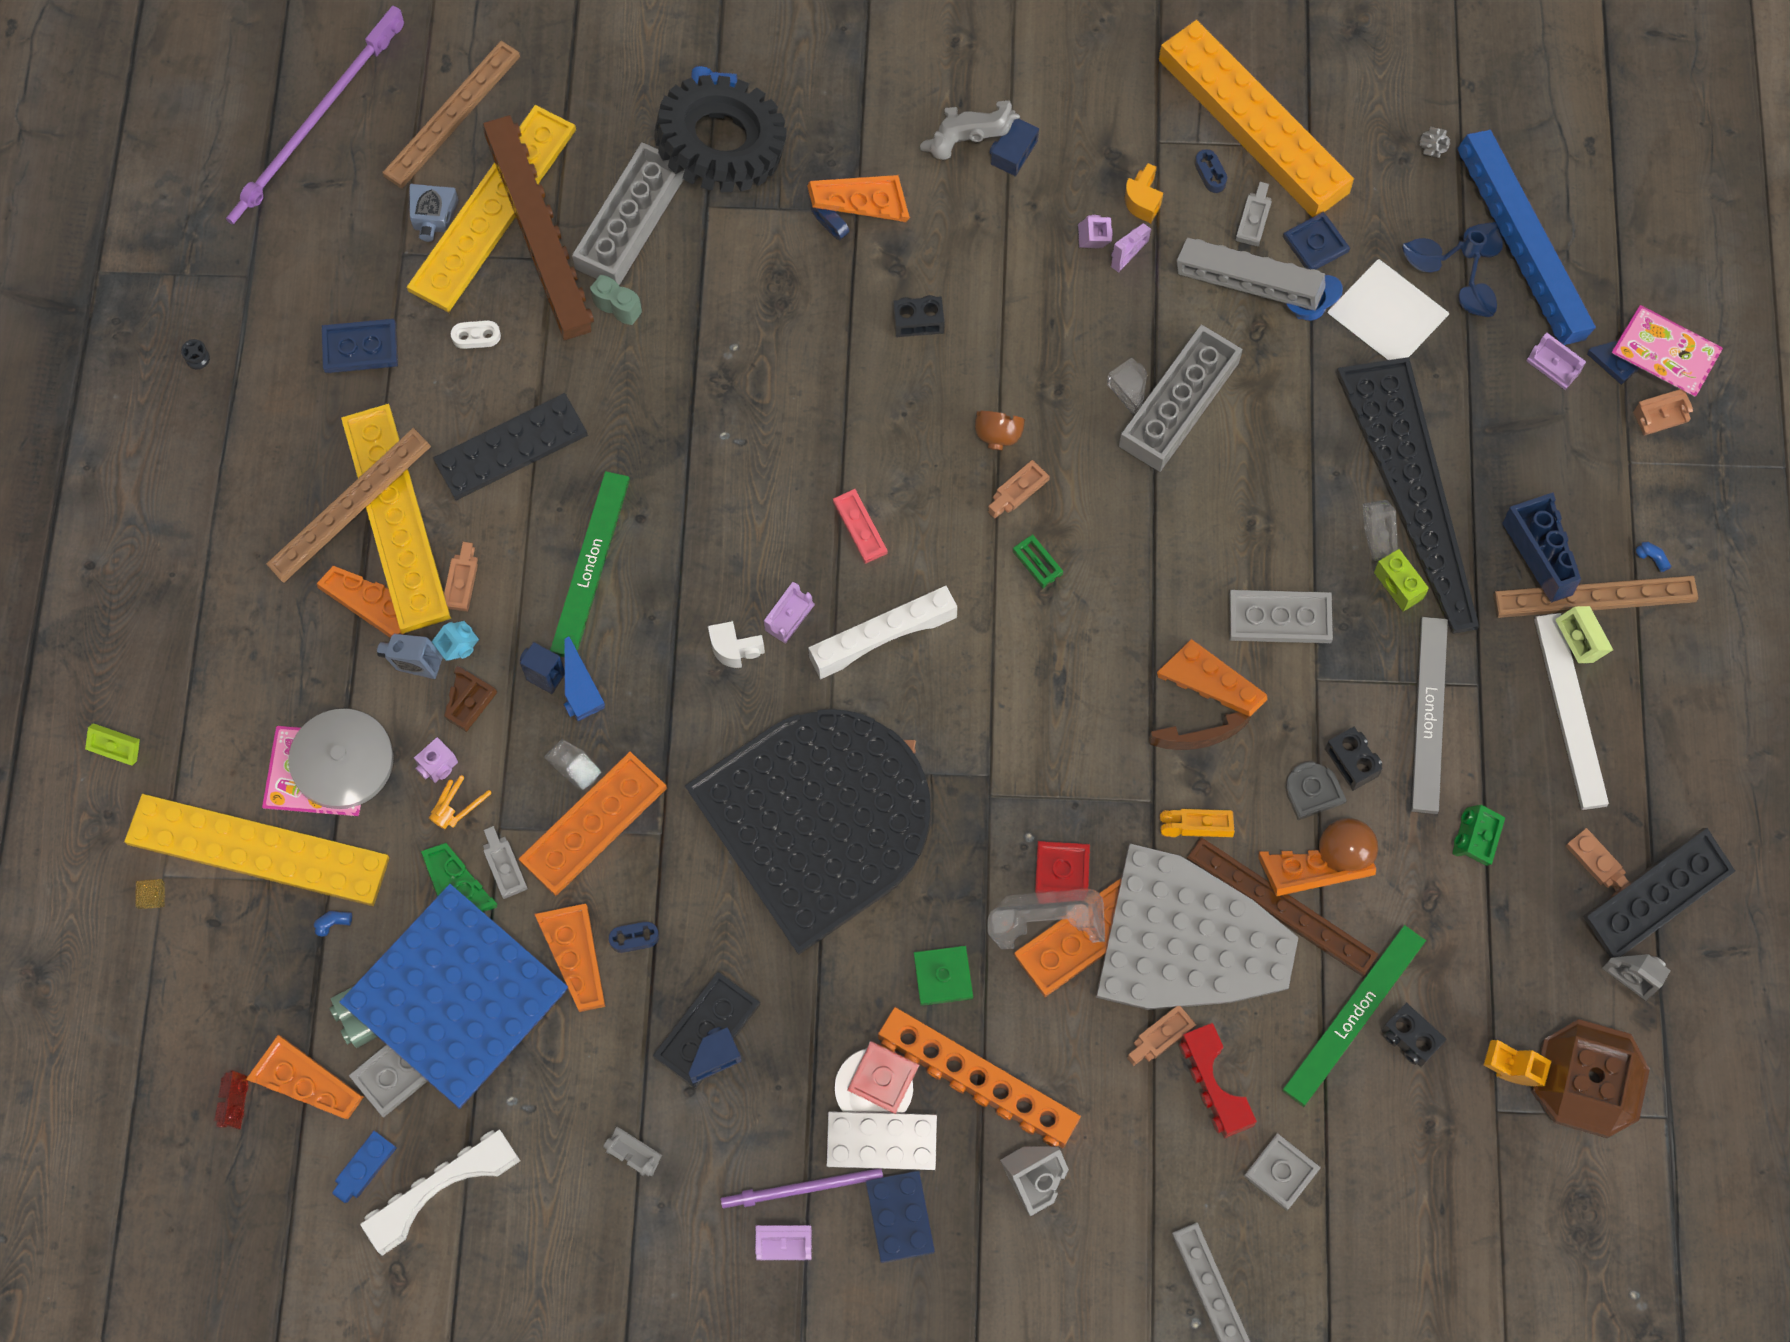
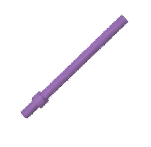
[721,1168,883,1208]

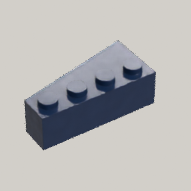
[1503,493,1581,603]

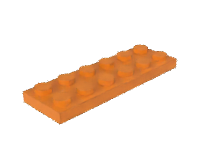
[518,752,667,896]
[1014,878,1121,997]

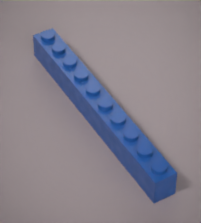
[1457,130,1596,345]

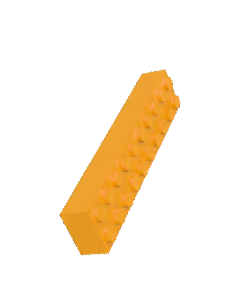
[1159,20,1354,217]

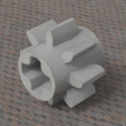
[1420,127,1450,158]

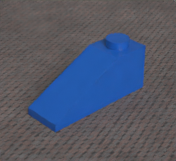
[563,637,605,721]

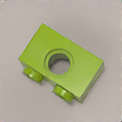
[1374,549,1429,612]

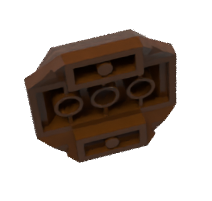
[1531,1019,1650,1138]

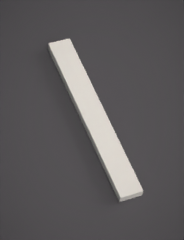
[1534,613,1609,810]

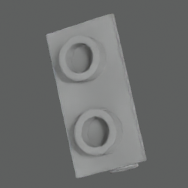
[603,1127,662,1176]

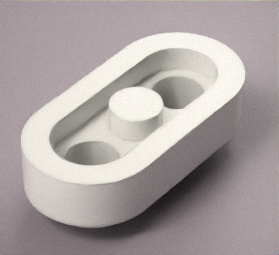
[451,321,501,349]

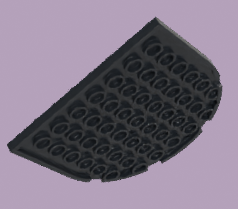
[685,709,931,955]

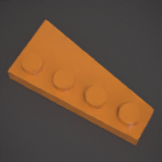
[317,566,404,638]
[535,904,605,1012]
[246,1035,364,1119]

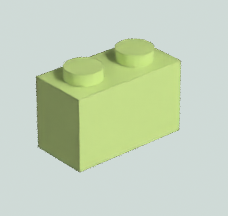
[1555,606,1613,663]

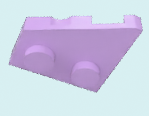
[1111,223,1151,273]

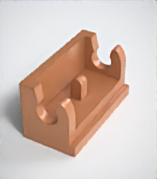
[1633,389,1693,435]

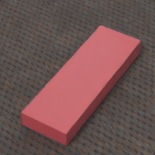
[833,489,888,564]

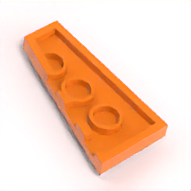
[807,175,910,222]
[1157,639,1268,716]
[1258,850,1376,896]

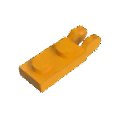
[1160,809,1234,837]

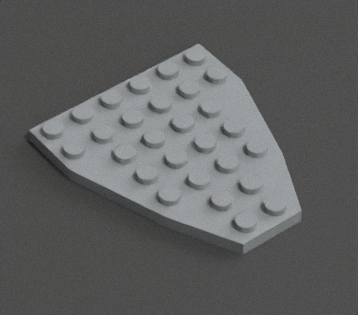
[1096,844,1298,1010]

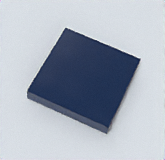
[1283,211,1350,270]

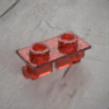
[214,1071,248,1130]

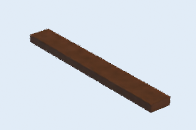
[1187,837,1378,977]

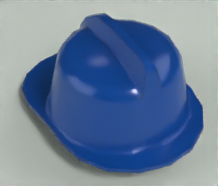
[1286,275,1343,321]

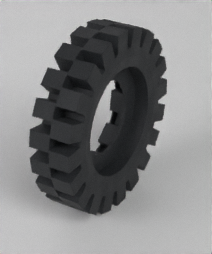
[654,75,787,192]

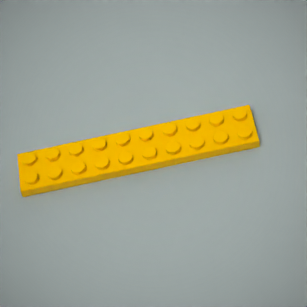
[407,105,576,313]
[341,404,451,634]
[124,794,390,907]

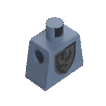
[410,184,459,242]
[377,634,443,679]

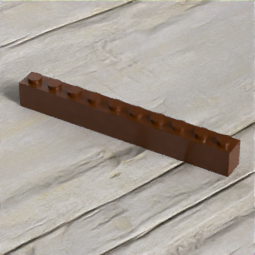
[483,115,594,341]

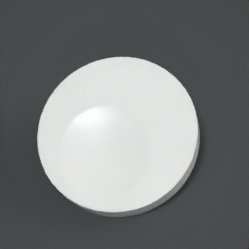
[835,1048,913,1113]

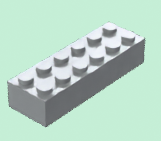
[572,142,685,285]
[1119,324,1243,472]

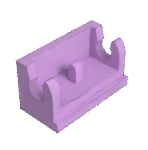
[1526,333,1586,390]
[764,582,814,644]
[756,1226,812,1260]

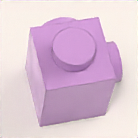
[1078,215,1112,248]
[414,737,458,783]

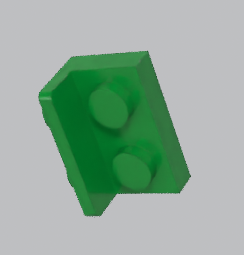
[1452,805,1505,866]

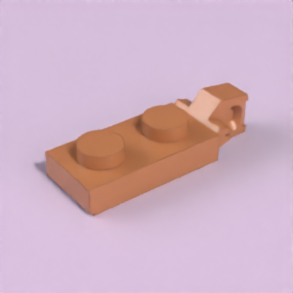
[988,460,1050,519]
[444,542,478,612]
[1566,828,1629,891]
[1127,1006,1196,1066]

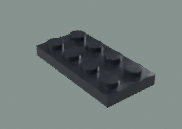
[653,972,761,1089]

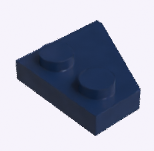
[1587,340,1640,385]

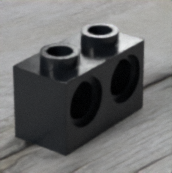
[893,295,945,338]
[1325,726,1383,791]
[1381,1002,1447,1067]

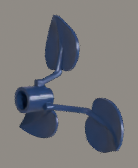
[1402,222,1503,317]

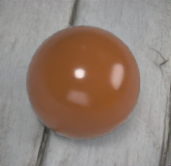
[1319,818,1378,872]

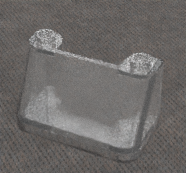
[988,889,1105,949]

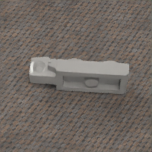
[1235,182,1272,247]
[483,826,528,899]

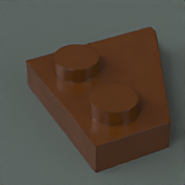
[444,665,497,732]

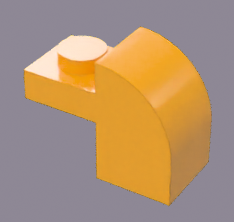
[1125,163,1163,224]
[1484,1040,1551,1086]

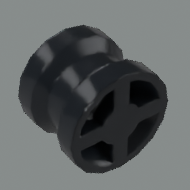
[181,339,210,370]

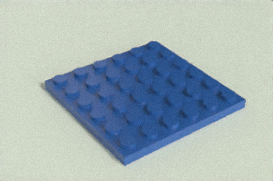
[340,884,568,1109]

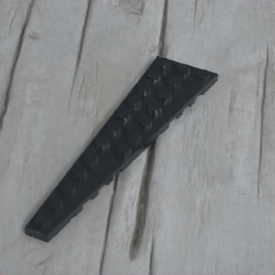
[1336,357,1479,634]

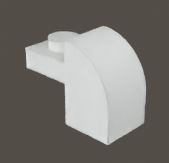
[708,621,765,668]

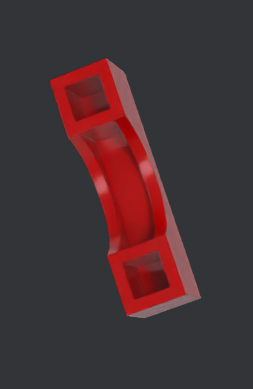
[1179,1023,1257,1139]

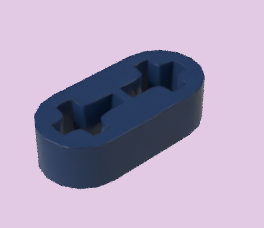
[1195,149,1227,193]
[811,206,850,240]
[609,922,659,953]

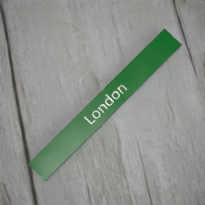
[550,471,630,657]
[1282,925,1426,1107]

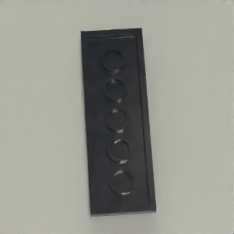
[433,393,588,501]
[1583,828,1735,958]

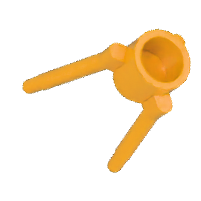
[429,775,491,830]

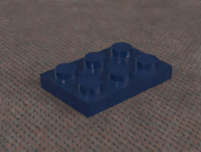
[322,319,398,373]
[866,1171,935,1264]

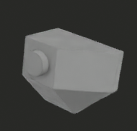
[1602,954,1671,1001]
[1000,1147,1069,1216]

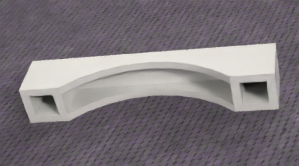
[809,586,957,679]
[360,1130,520,1255]

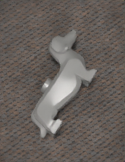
[920,100,1020,160]

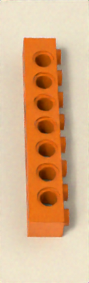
[878,1007,1081,1149]

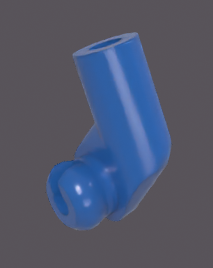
[1636,542,1672,572]
[313,911,352,937]

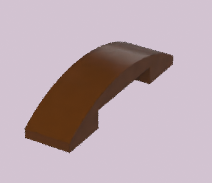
[1149,712,1251,750]

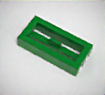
[1013,534,1063,589]

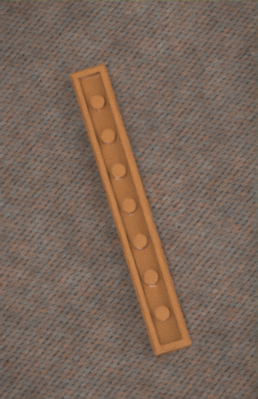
[382,41,520,189]
[266,428,431,583]
[1493,576,1699,618]

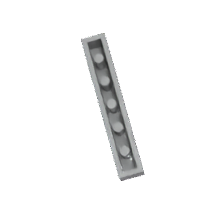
[1177,238,1325,311]

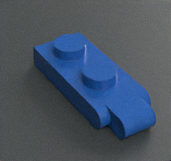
[332,1131,397,1204]

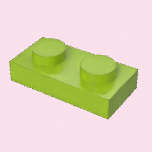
[85,723,140,766]

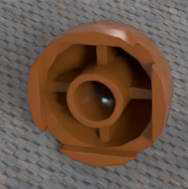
[975,411,1025,451]

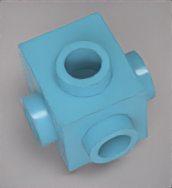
[432,621,479,661]

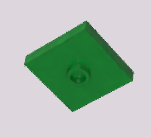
[914,946,973,1006]

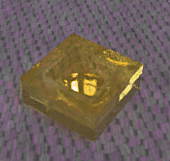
[135,879,165,909]

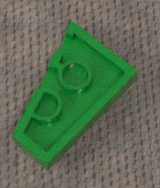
[421,843,497,912]

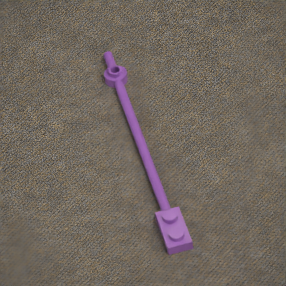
[226,6,404,225]

